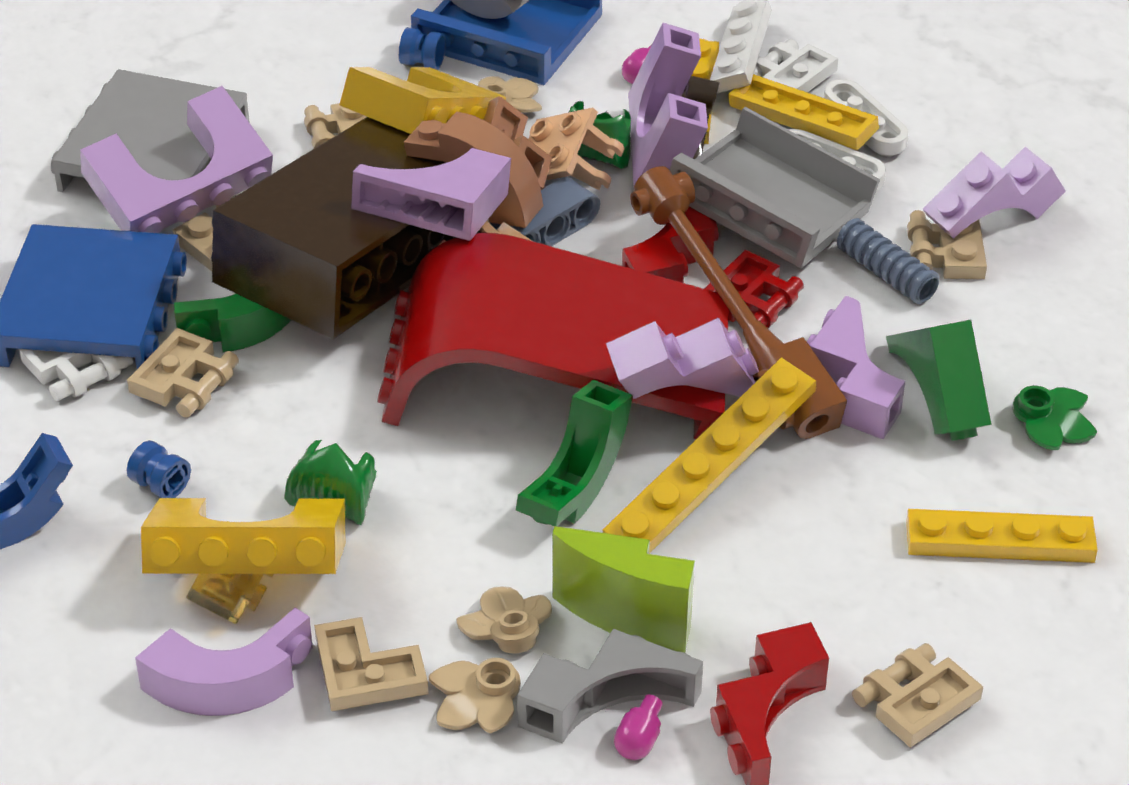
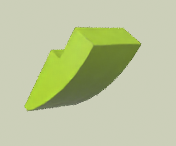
[552,526,695,653]

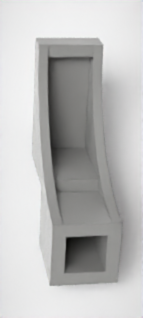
[517,629,703,744]

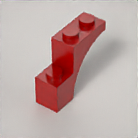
[622,207,719,283]
[710,622,829,785]

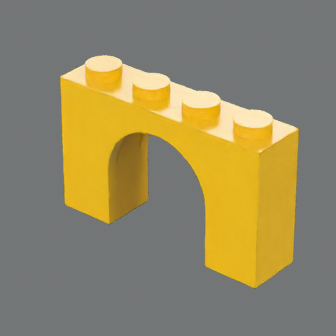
[339,67,506,134]
[141,498,346,574]

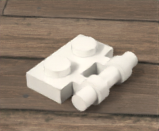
[754,39,838,92]
[19,349,134,401]

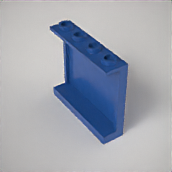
[411,0,602,85]
[0,224,187,369]

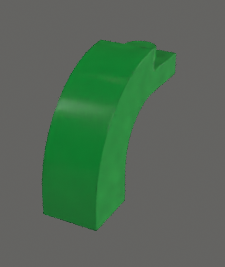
[174,294,291,353]
[516,380,633,526]

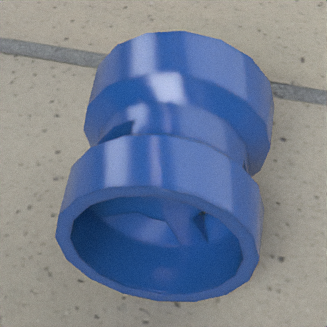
[399,27,446,70]
[126,440,191,498]

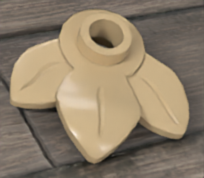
[478,76,542,113]
[456,587,552,653]
[429,658,521,733]

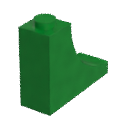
[886,319,992,441]

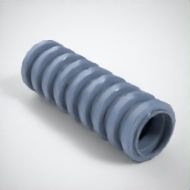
[837,218,940,304]

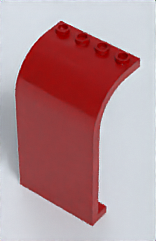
[377,233,729,440]

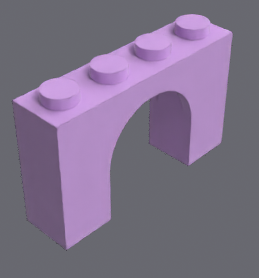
[628,23,708,185]
[80,86,273,233]

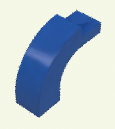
[0,433,73,549]

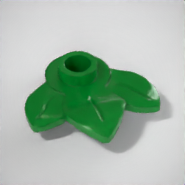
[1012,385,1097,450]

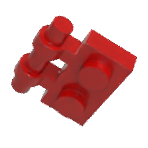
[704,250,804,328]

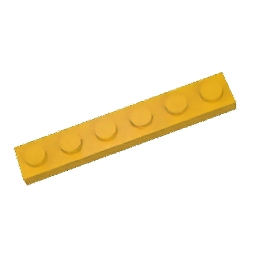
[603,357,816,554]

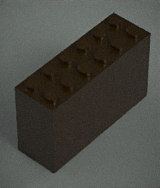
[211,117,481,339]

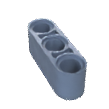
[490,177,601,246]

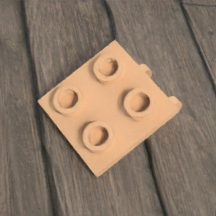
[528,107,624,190]

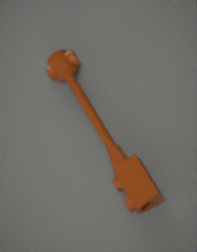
[630,166,847,439]

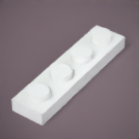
[710,0,772,93]

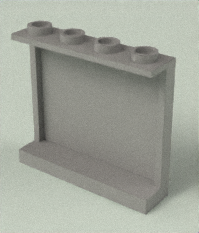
[51,69,250,192]
[670,107,880,269]

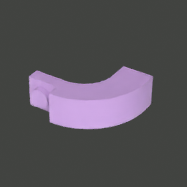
[135,608,313,716]

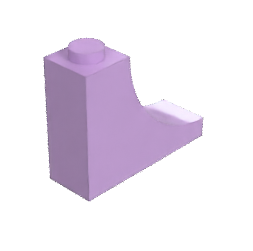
[351,148,511,241]

